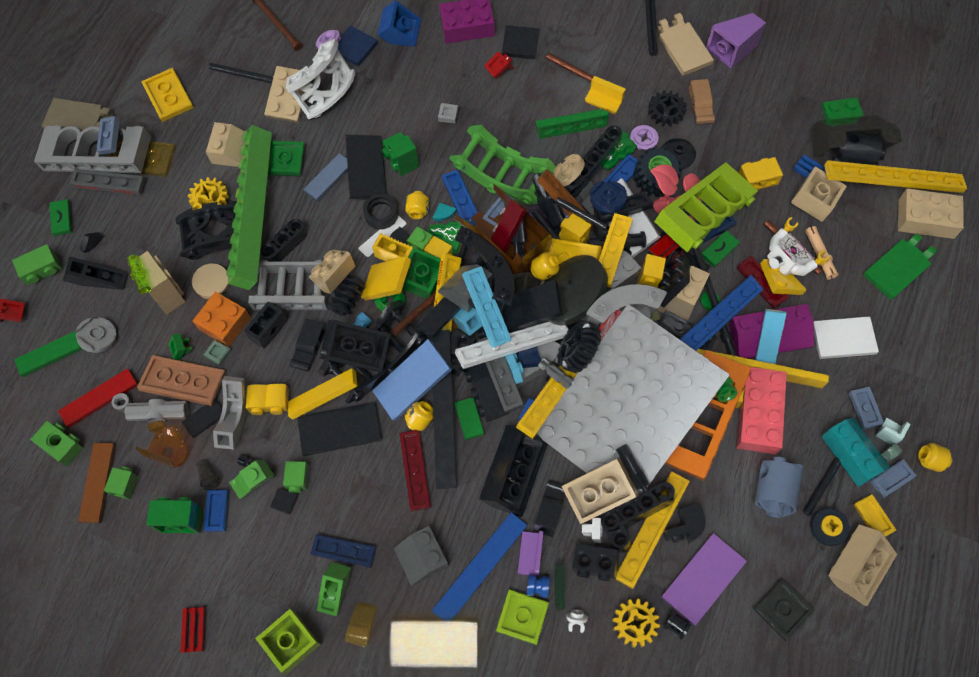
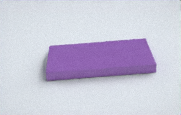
[661,533,747,626]

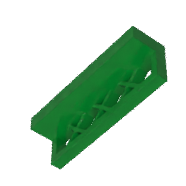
[535,109,609,139]

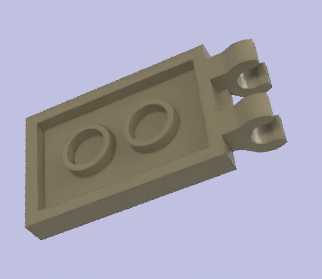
[41,98,114,132]

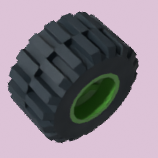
[633,146,682,197]

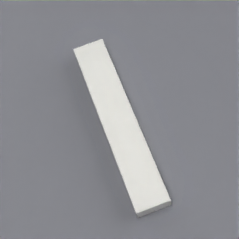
[455,322,568,369]

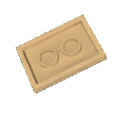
[264,66,305,123]

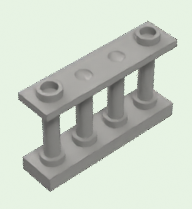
[248,260,328,310]

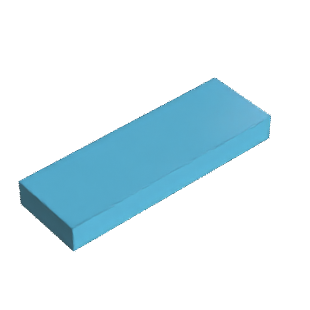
[755,309,786,364]

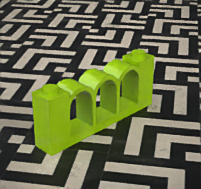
[654,162,758,252]

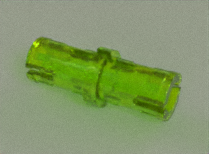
[126,255,151,294]

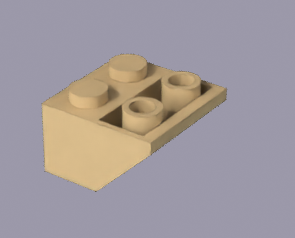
[309,250,355,294]

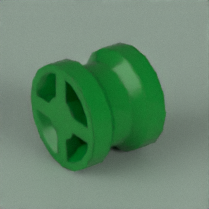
[716,377,738,402]

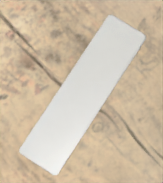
[358,216,407,257]

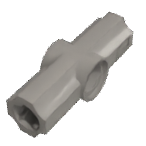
[124,399,189,423]

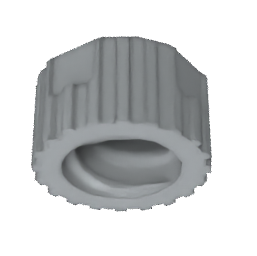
[111,393,132,412]

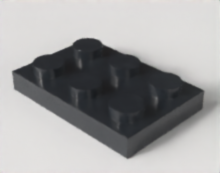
[658,249,690,308]

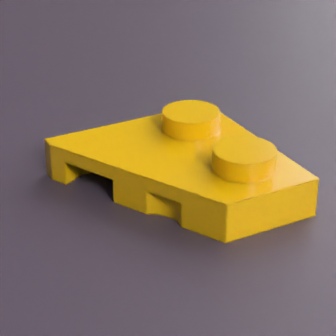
[760,259,807,295]

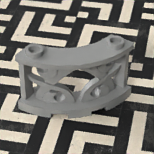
[582,284,666,329]

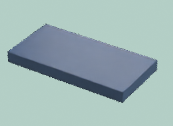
[372,339,452,421]

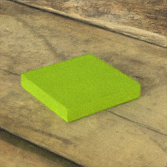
[496,589,549,645]

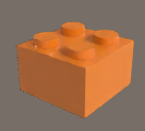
[192,291,251,348]

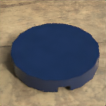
[590,181,627,213]

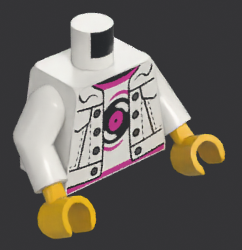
[767,217,830,276]

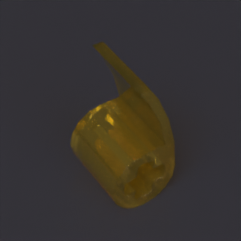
[345,603,377,647]

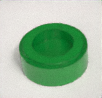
[700,292,720,311]

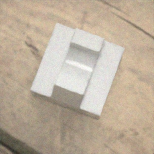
[582,518,603,543]

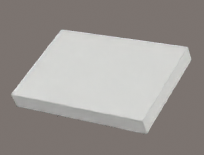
[814,317,879,359]

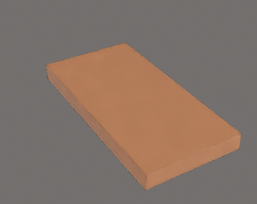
[137,355,226,406]

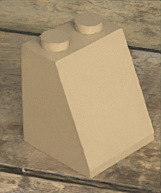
[657,266,710,321]

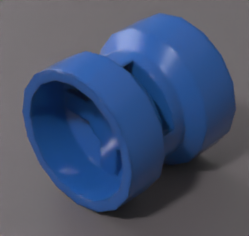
[527,574,550,598]

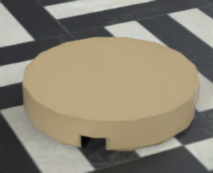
[553,154,584,186]
[192,263,230,299]

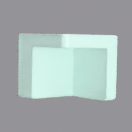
[875,418,911,445]

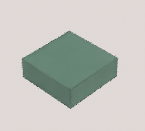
[203,340,231,366]

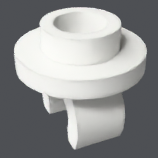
[566,609,588,633]

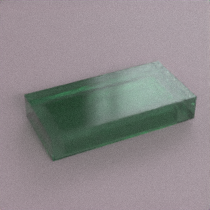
[555,565,565,611]

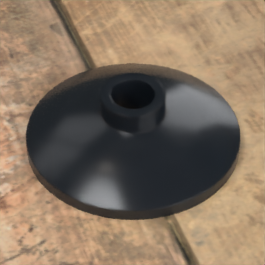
[662,138,696,169]

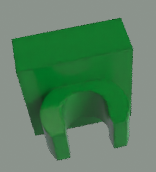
[168,334,192,360]

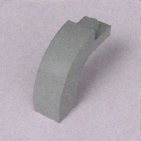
[213,376,247,450]

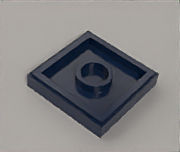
[338,25,378,67]

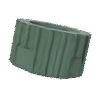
[881,443,902,462]

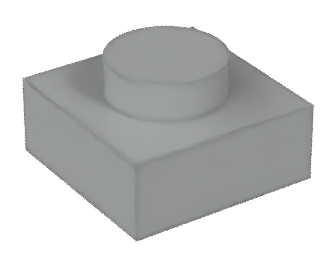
[438,103,458,124]

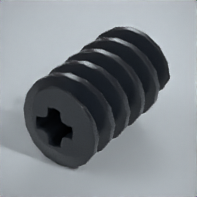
[327,274,365,316]

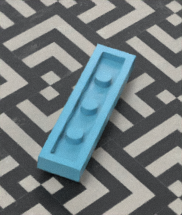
[462,266,512,348]

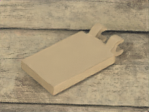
[658,13,714,76]

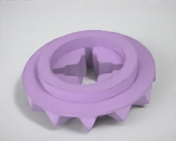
[316,30,341,50]
[630,125,659,151]

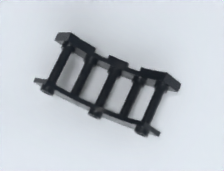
[452,226,515,328]
[318,300,427,404]

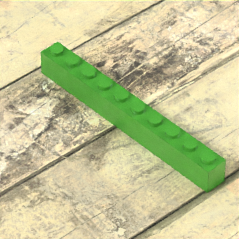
[226,125,272,290]

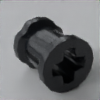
[663,612,691,640]

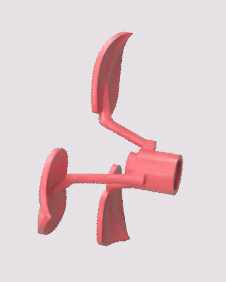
[650,164,702,222]

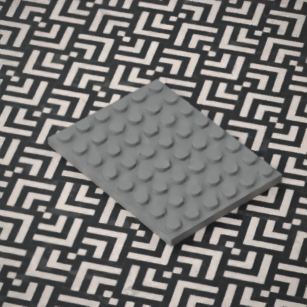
[536,304,729,494]

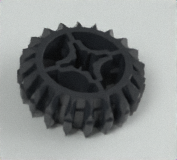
[557,320,601,373]

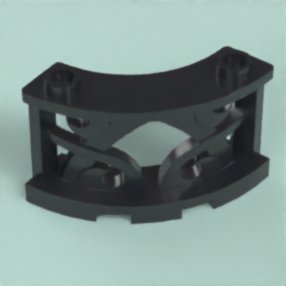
[175,201,237,260]

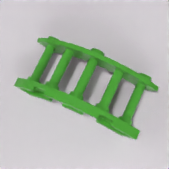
[449,125,556,205]

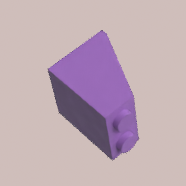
[706,13,766,68]

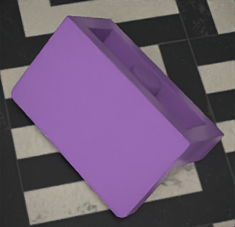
[518,531,543,577]

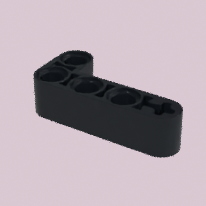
[601,482,675,553]

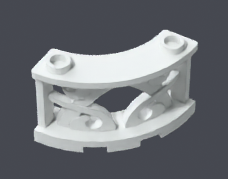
[286,39,355,120]

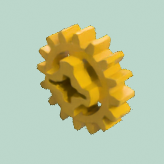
[188,177,229,210]
[612,599,660,648]

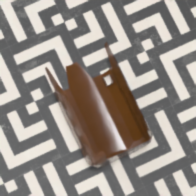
[454,183,552,276]

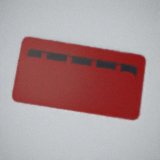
[649,234,680,258]

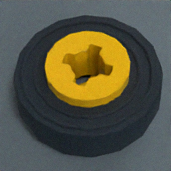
[810,508,850,546]

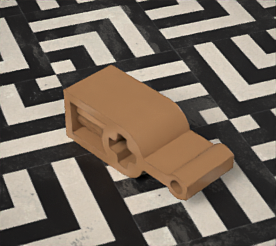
[688,79,715,124]

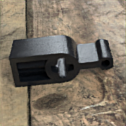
[289,319,326,372]
[533,480,566,537]

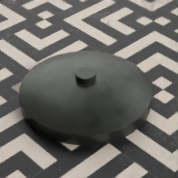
[543,255,608,326]

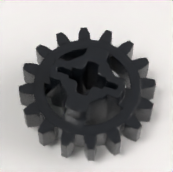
[648,90,687,126]

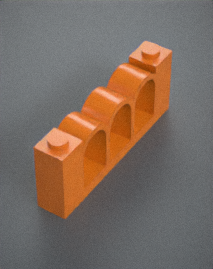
[664,350,751,482]

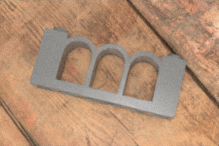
[34,125,151,173]

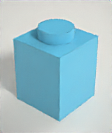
[453,308,483,336]

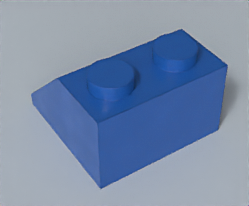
[378,0,421,46]

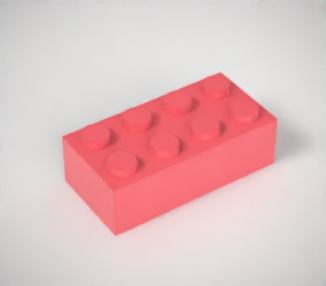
[736,367,787,454]

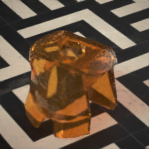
[135,420,189,468]

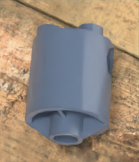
[755,457,803,518]

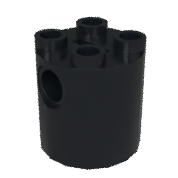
[832,129,886,165]

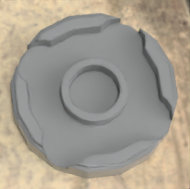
[76,317,117,353]

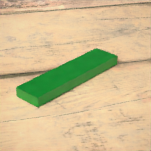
[14,331,83,377]

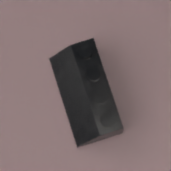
[479,425,548,517]

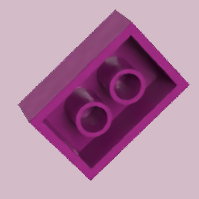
[439,0,495,44]

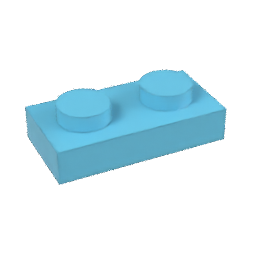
[505,353,524,384]

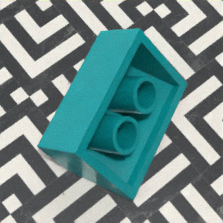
[821,417,891,487]

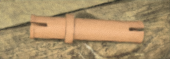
[805,226,839,280]

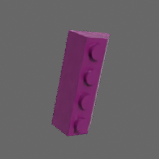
[728,304,814,359]

